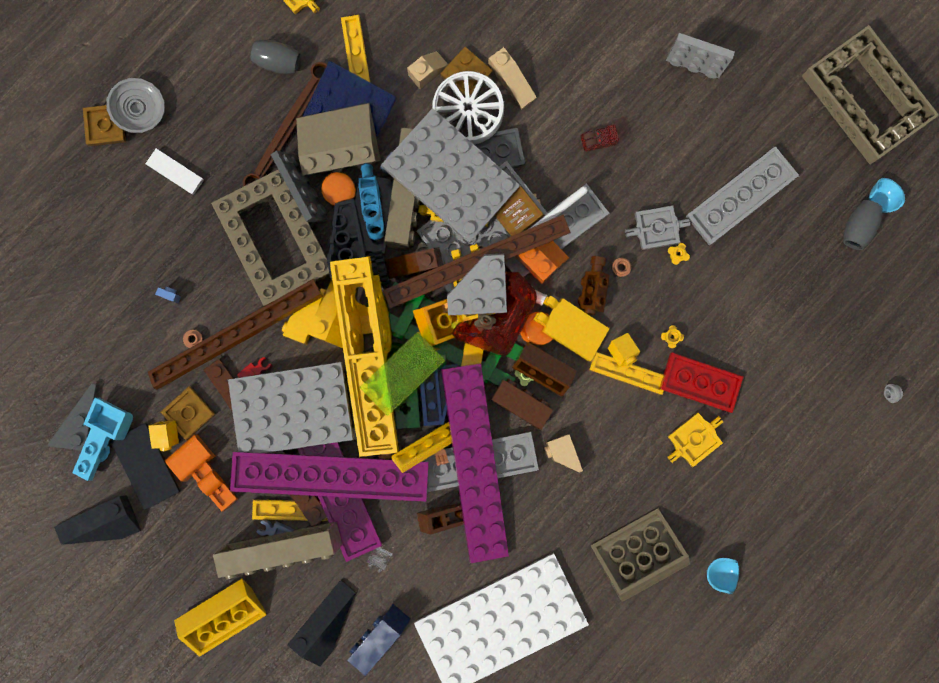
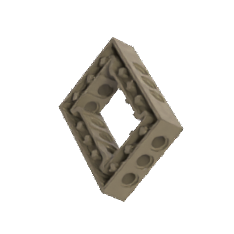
[802,25,939,165]
[211,170,330,306]

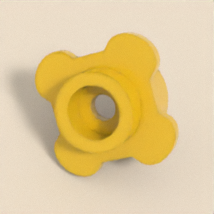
[668,243,690,265]
[661,325,684,348]

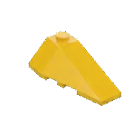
[307,280,343,348]

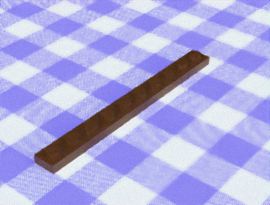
[383,215,571,308]
[148,279,323,390]
[203,359,327,527]

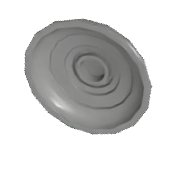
[106,78,164,133]

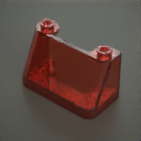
[452,272,537,356]

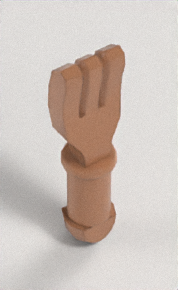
[431,428,449,466]

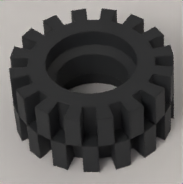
[367,250,390,286]

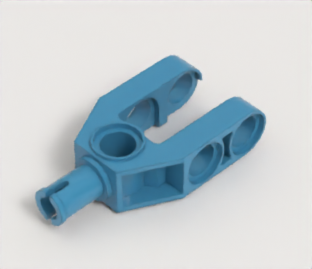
[359,164,385,240]

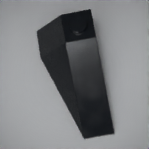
[327,199,367,279]
[287,580,356,666]

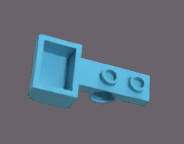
[72,398,133,481]

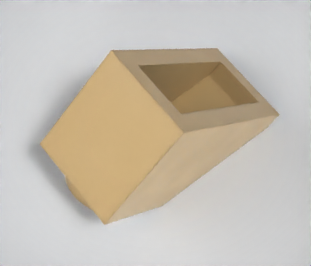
[407,51,448,89]
[544,434,583,472]

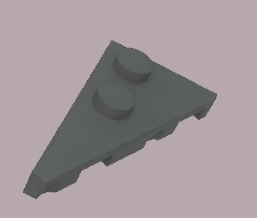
[48,384,98,451]

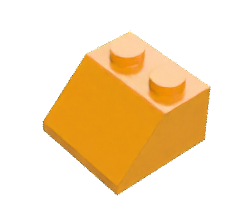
[413,299,468,346]

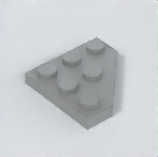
[447,253,507,315]

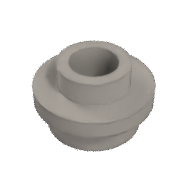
[884,384,903,403]

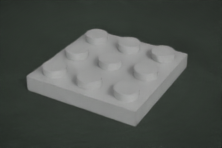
[666,33,735,79]

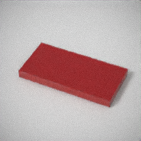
[659,353,744,413]

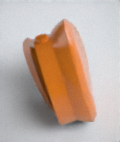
[321,172,356,206]
[520,312,553,345]

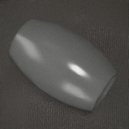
[251,40,301,74]
[843,200,883,250]

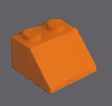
[515,241,569,284]

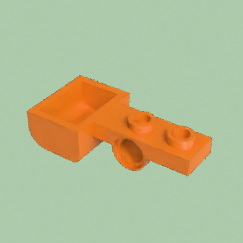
[165,434,238,512]

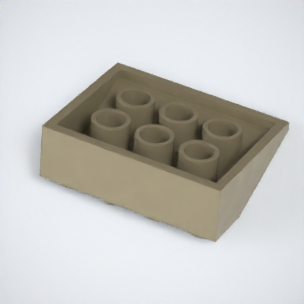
[296,103,381,175]
[591,509,690,602]

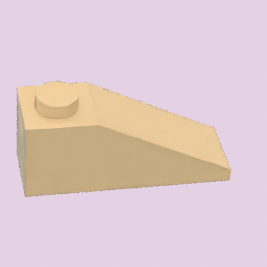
[488,47,537,109]

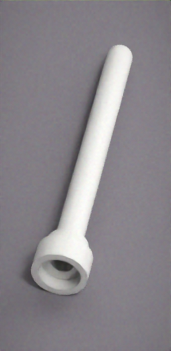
[529,186,588,229]

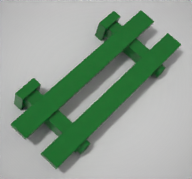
[389,275,523,386]

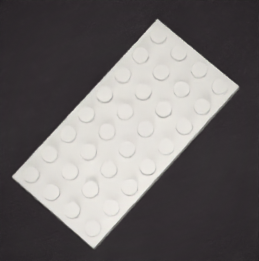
[414,553,589,683]

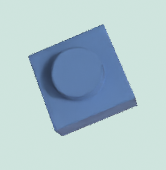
[155,287,181,303]

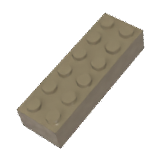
[385,128,421,251]
[213,522,342,579]

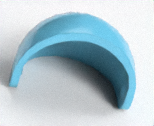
[869,178,905,213]
[707,558,739,594]

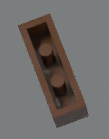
[512,342,577,396]
[490,379,553,430]

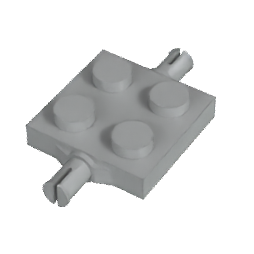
[625,206,690,250]

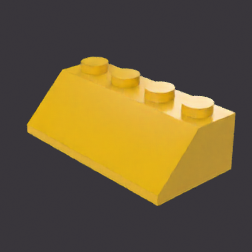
[174,579,267,657]

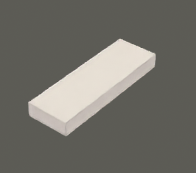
[145,149,204,195]

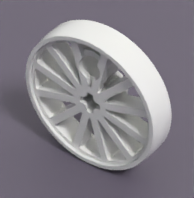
[432,71,504,144]

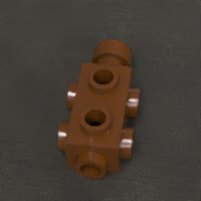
[578,256,610,315]

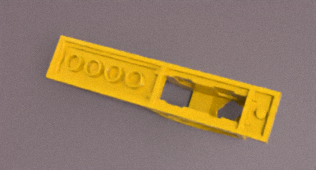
[330,256,399,457]

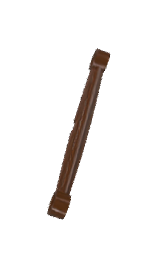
[243,62,331,187]

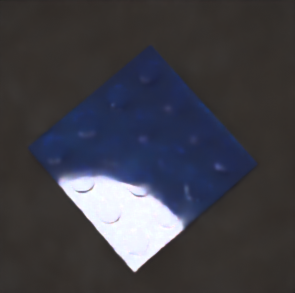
[302,61,397,165]

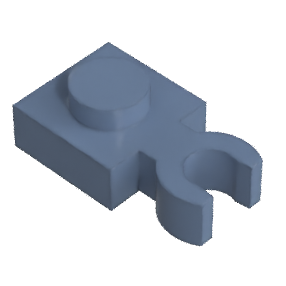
[257,520,294,536]

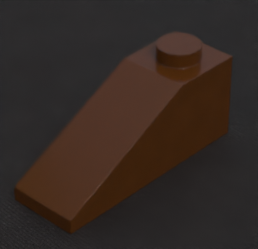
[385,247,443,278]
[417,503,464,535]

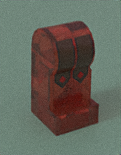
[580,124,619,151]

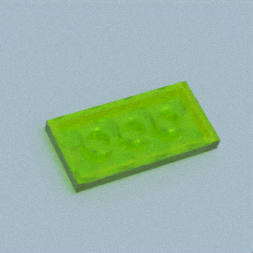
[359,331,445,416]

